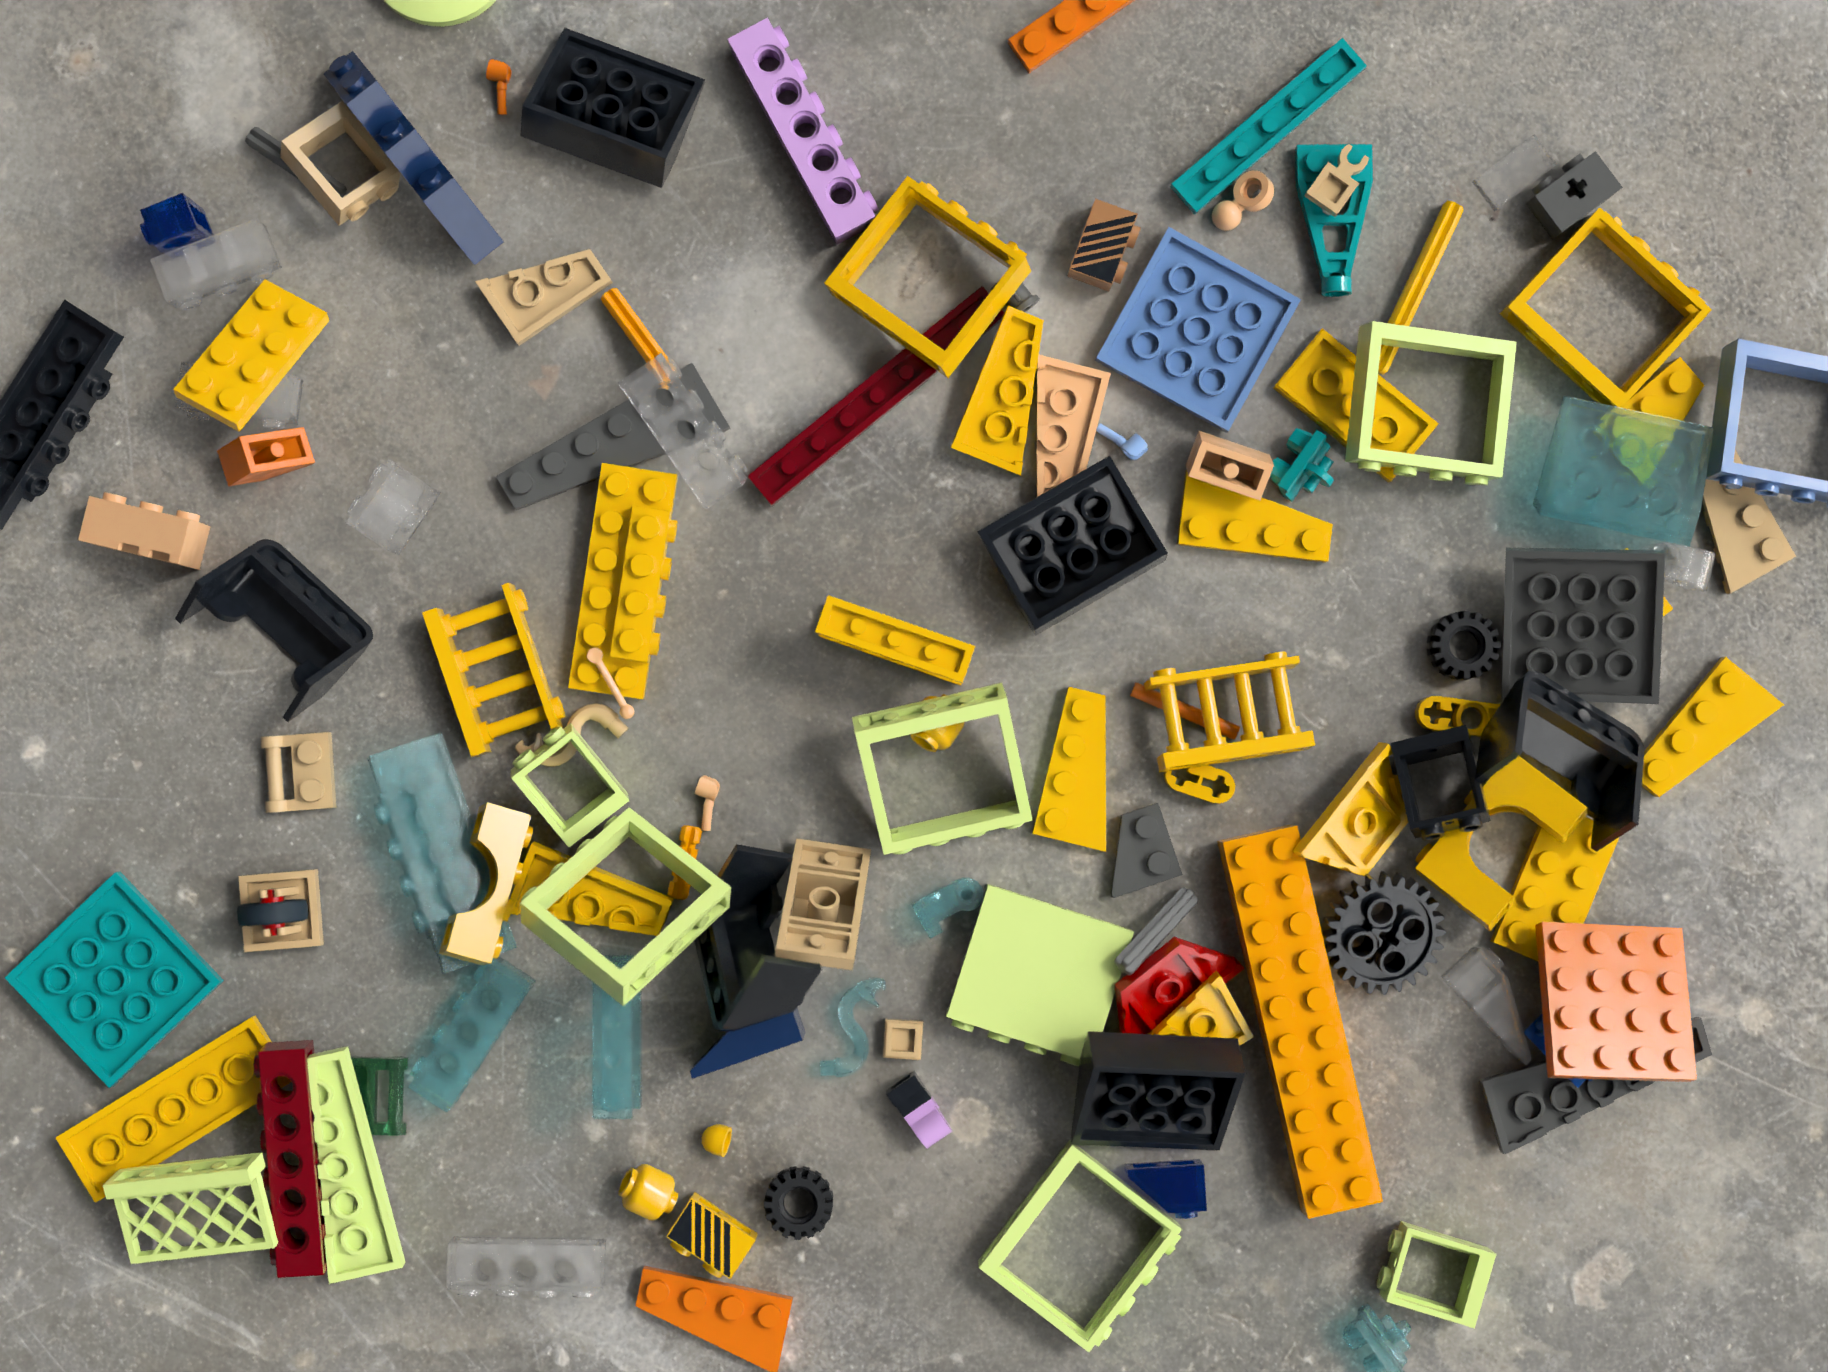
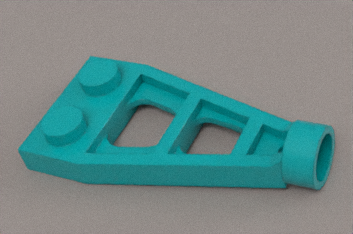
[1295,144,1373,297]

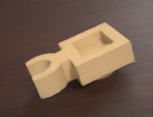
[1305,144,1369,217]

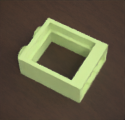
[511,723,629,847]
[1377,1221,1496,1329]

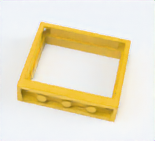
[824,176,1031,378]
[1499,207,1712,415]

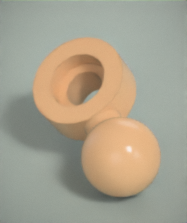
[1212,170,1274,231]

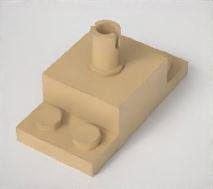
[775,838,871,971]

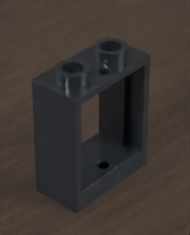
[1390,725,1491,841]

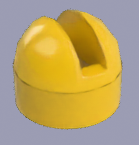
[702,1124,732,1157]

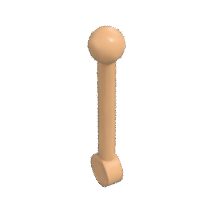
[587,648,635,719]

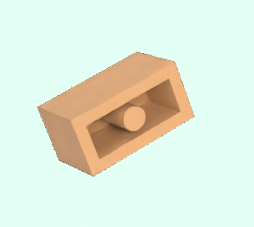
[1186,431,1274,500]

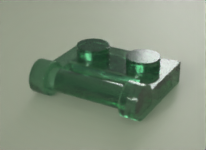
[351,1056,408,1136]

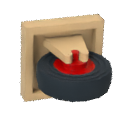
[237,869,324,952]

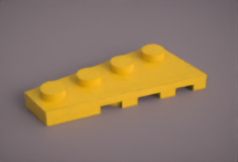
[950,305,1044,476]
[1177,469,1333,563]
[1642,657,1784,797]
[510,841,674,936]
[1149,971,1254,1046]

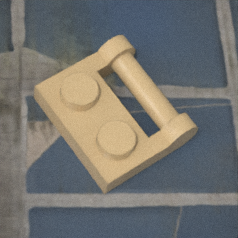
[261,732,337,813]

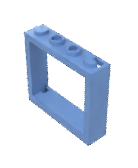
[1705,339,1828,507]

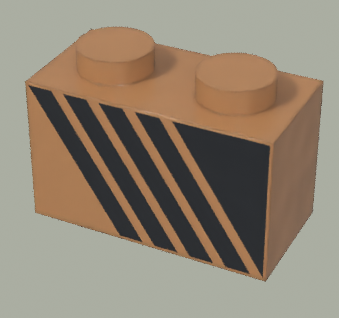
[1067,198,1141,292]

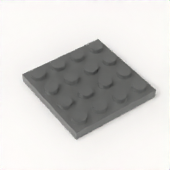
[1502,547,1666,704]

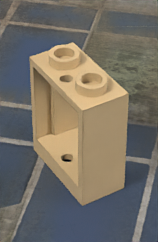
[281,101,400,226]

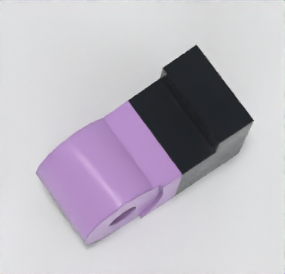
[886,1071,953,1149]

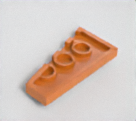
[635,1266,793,1372]

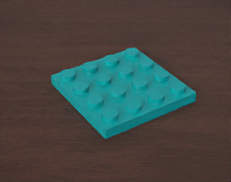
[5,871,224,1088]

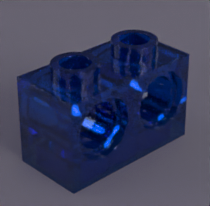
[140,193,217,261]

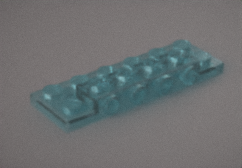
[367,732,517,974]

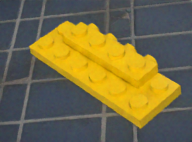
[568,463,678,699]

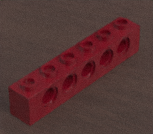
[254,1040,327,1278]

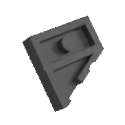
[1111,803,1183,898]

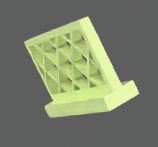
[103,1152,278,1264]

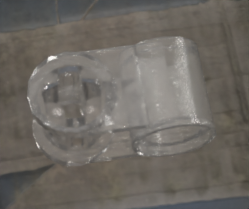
[1639,542,1716,591]

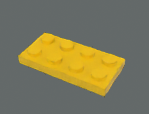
[173,279,329,432]
[1490,817,1619,961]

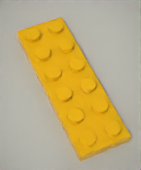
[56,1015,291,1203]

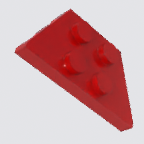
[1115,936,1245,1034]

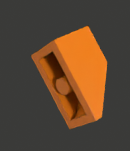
[217,427,315,487]

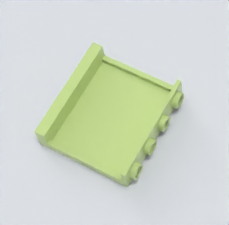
[946,884,1134,1066]

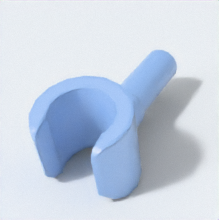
[1096,423,1148,460]

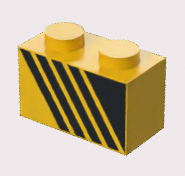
[666,1192,758,1279]

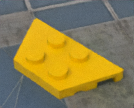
[1293,742,1408,877]

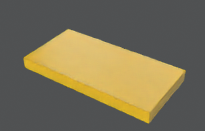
[1273,328,1439,483]

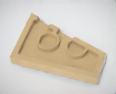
[475,249,613,346]

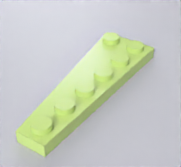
[307,1046,405,1284]

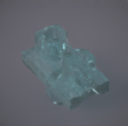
[1342,1303,1412,1372]

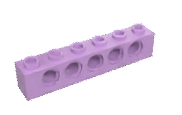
[728,17,879,246]

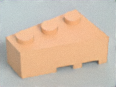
[78,492,211,570]

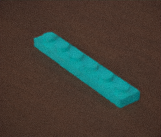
[1170,38,1367,215]

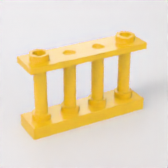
[422,582,566,757]
[815,595,975,686]
[1144,651,1315,773]

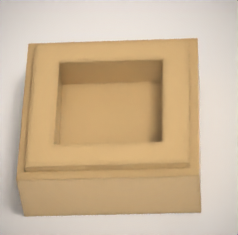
[883,1018,923,1060]

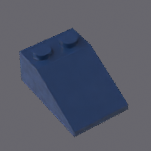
[690,1008,806,1079]

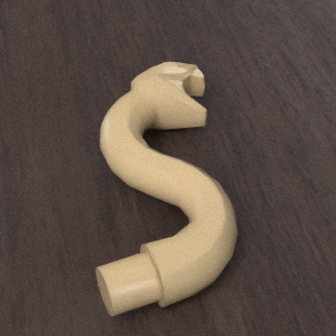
[515,703,629,767]

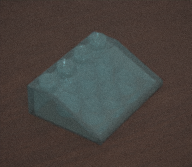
[1533,396,1714,547]

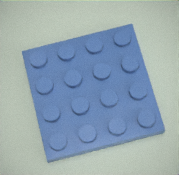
[1095,227,1301,433]

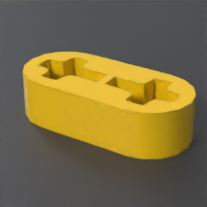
[1164,765,1235,804]

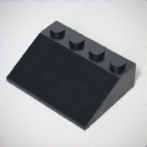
[520,28,705,188]
[978,456,1168,636]
[1071,1031,1246,1150]

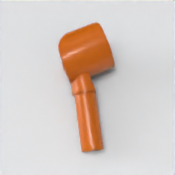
[486,59,512,115]

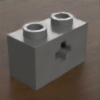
[1526,151,1623,240]

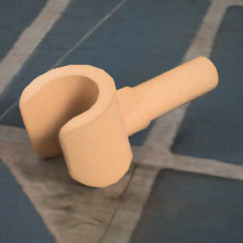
[695,775,720,831]

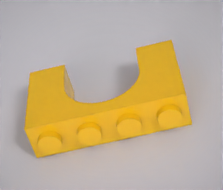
[1415,756,1587,931]

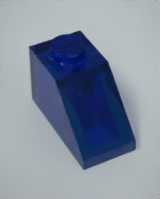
[1124,1159,1207,1219]

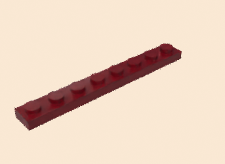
[748,286,1004,507]

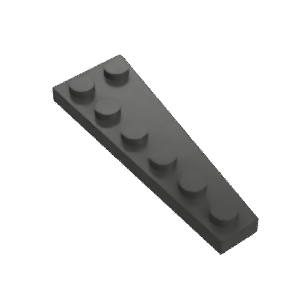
[496,363,731,510]
[1479,1017,1712,1154]

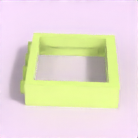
[1345,321,1517,486]
[852,683,1033,855]
[520,807,731,1006]
[978,1140,1182,1352]

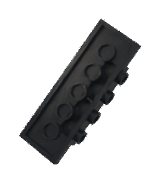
[0,299,124,530]

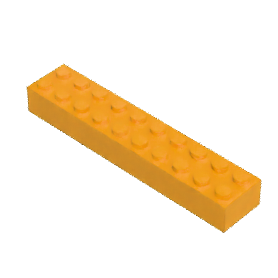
[1217,824,1383,1219]

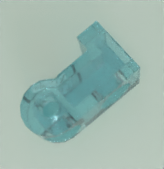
[911,877,983,939]

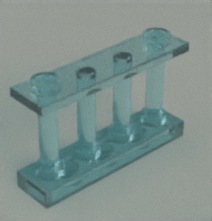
[593,955,642,1119]

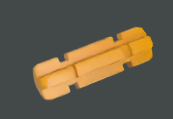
[667,825,702,900]

